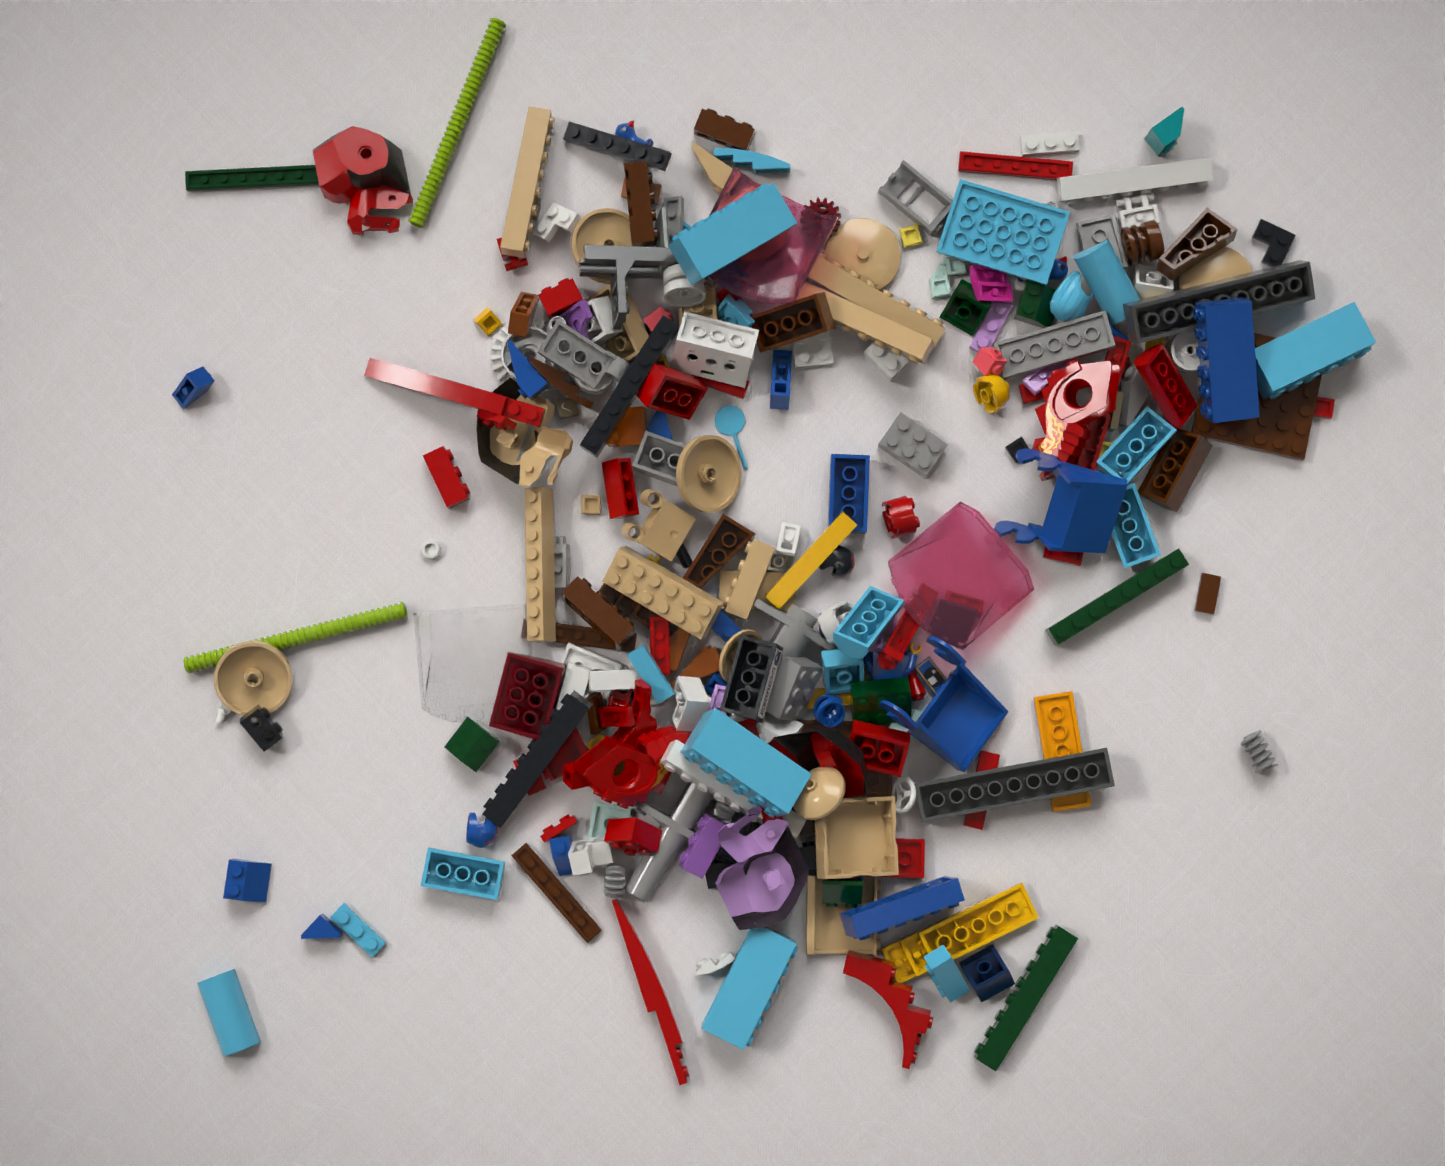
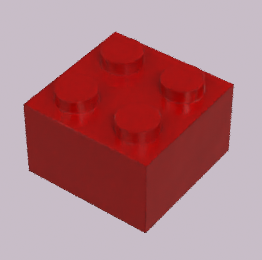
[538,278,583,319]
[604,817,662,856]

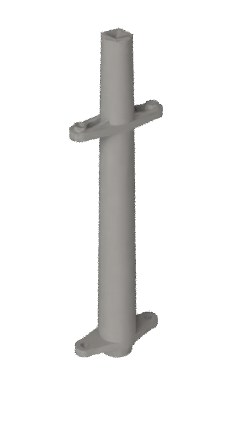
[625,599,838,902]

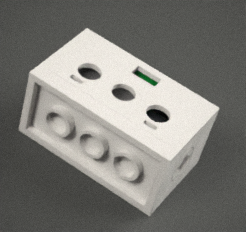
[671,311,759,388]

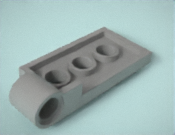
[537,320,630,389]

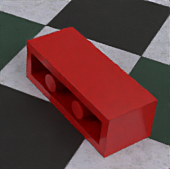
[422,446,470,509]
[601,458,639,519]

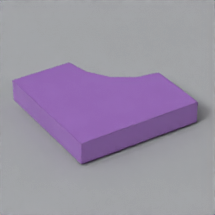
[559,299,593,339]

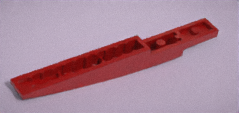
[1075,336,1131,471]
[364,358,546,428]
[612,898,690,1085]

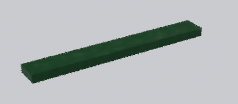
[185,165,319,191]

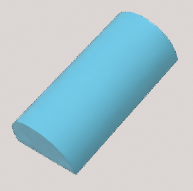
[1073,240,1141,324]
[1096,406,1177,485]
[1112,483,1161,568]
[833,586,904,659]
[421,847,505,900]
[197,969,261,1056]

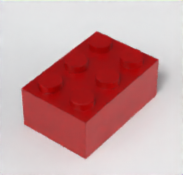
[636,363,708,420]
[849,720,910,777]

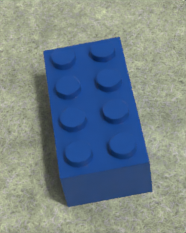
[828,454,870,534]

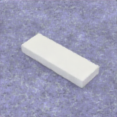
[589,669,642,691]

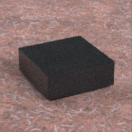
[1005,436,1030,463]

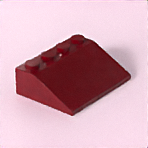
[489,652,568,740]

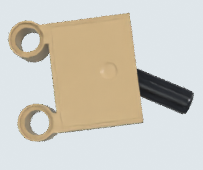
[621,489,696,568]

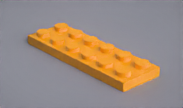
[1033,691,1092,812]

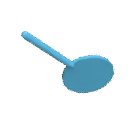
[715,405,747,469]

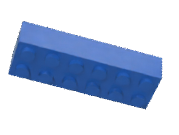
[839,876,965,940]

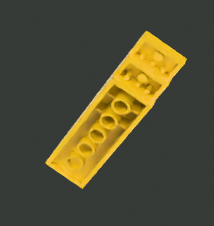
[881,882,1039,983]

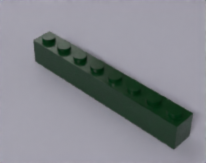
[1045,548,1189,646]
[974,925,1078,1071]

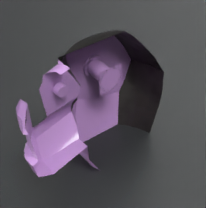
[715,805,809,930]

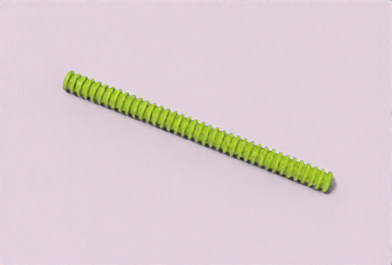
[408,18,506,228]
[183,602,408,674]

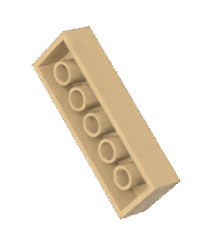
[602,546,724,639]

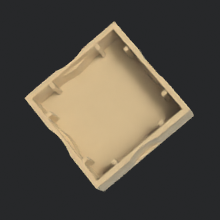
[815,796,899,879]

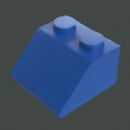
[223,858,272,902]

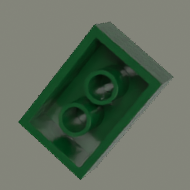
[850,677,912,725]

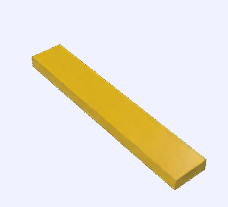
[765,512,857,609]

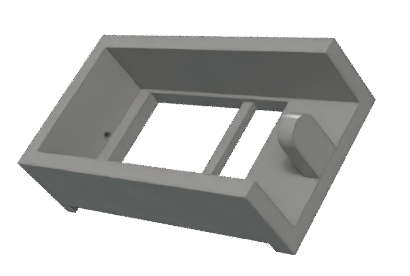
[878,160,953,236]

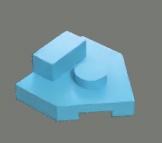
[717,295,755,328]

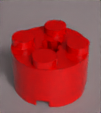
[882,496,920,539]

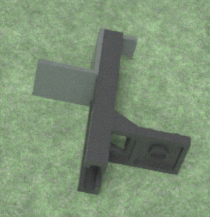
[579,207,721,330]

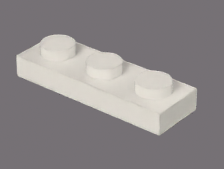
[1020,131,1079,156]

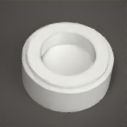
[421,540,441,559]

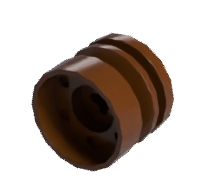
[1120,220,1164,267]

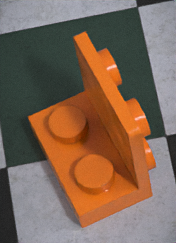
[607,406,646,447]

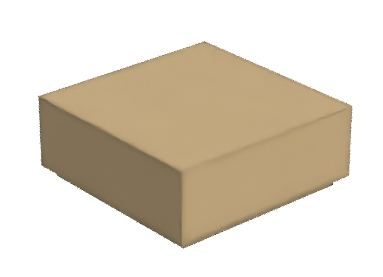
[581,494,601,515]

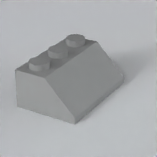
[632,431,686,486]

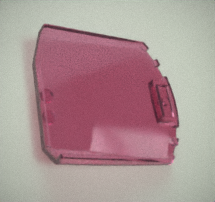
[709,167,838,304]
[888,501,1035,650]

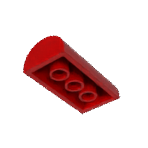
[1134,343,1198,429]

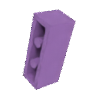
[679,813,727,879]

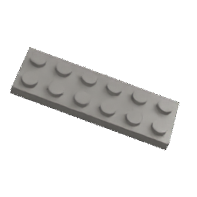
[994,310,1116,380]

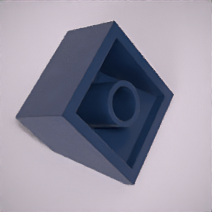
[959,944,1015,1003]

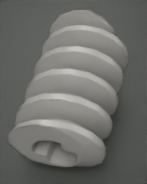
[1240,730,1278,773]

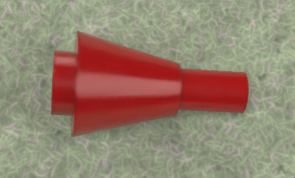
[908,670,927,701]

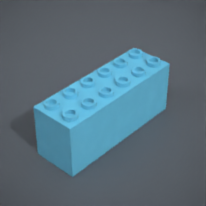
[668,183,797,286]
[1255,302,1376,400]
[680,708,812,817]
[701,926,798,1050]

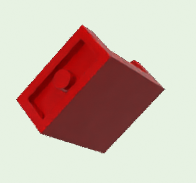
[542,728,588,781]

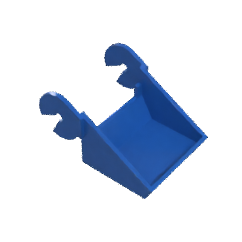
[994,449,1127,553]
[879,636,1009,772]

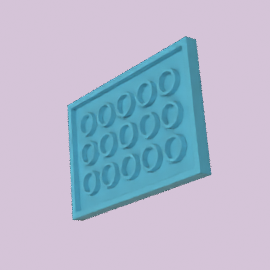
[936,179,1070,286]

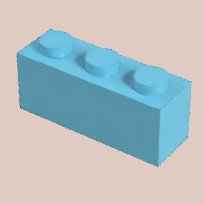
[924,945,970,1003]

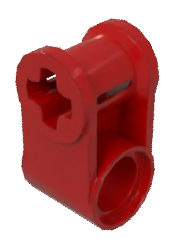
[608,689,633,706]

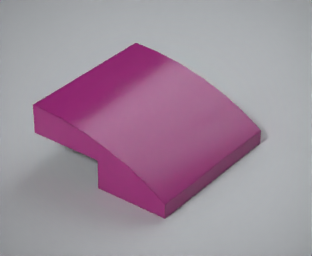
[969,265,1013,303]

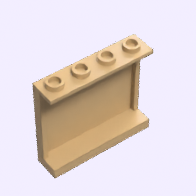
[806,875,881,955]

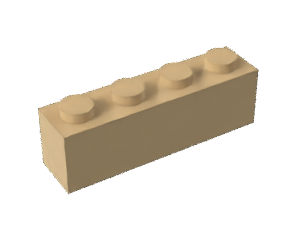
[723,539,775,620]

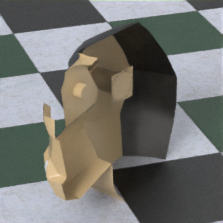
[476,377,573,486]

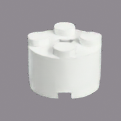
[818,600,855,644]

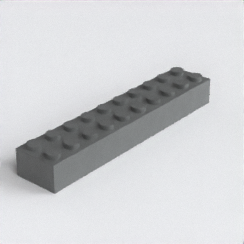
[1123,260,1315,344]
[915,748,1115,822]

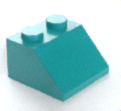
[1145,107,1184,156]

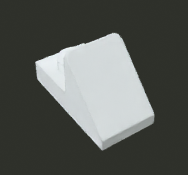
[776,522,801,556]

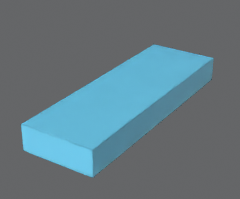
[627,644,675,704]

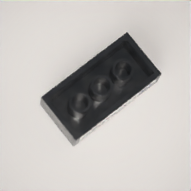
[720,635,783,723]

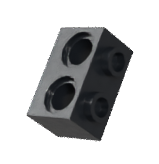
[240,704,283,752]

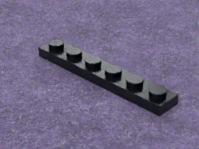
[563,121,672,172]

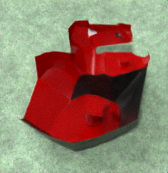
[313,126,413,235]
[767,729,867,798]

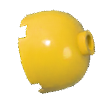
[973,374,1009,414]

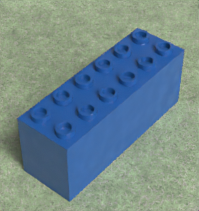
[1193,297,1260,423]

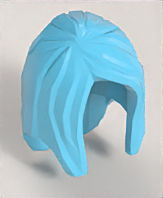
[1050,271,1094,322]

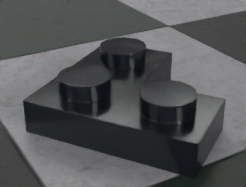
[1252,219,1296,267]

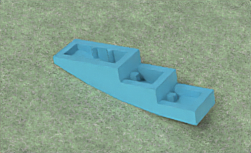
[714,148,790,174]

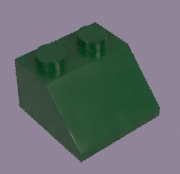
[940,279,992,336]
[1014,280,1056,328]
[444,716,500,772]
[822,879,863,908]

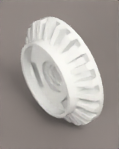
[491,318,566,395]

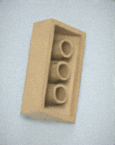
[586,283,649,363]

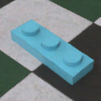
[330,903,386,957]

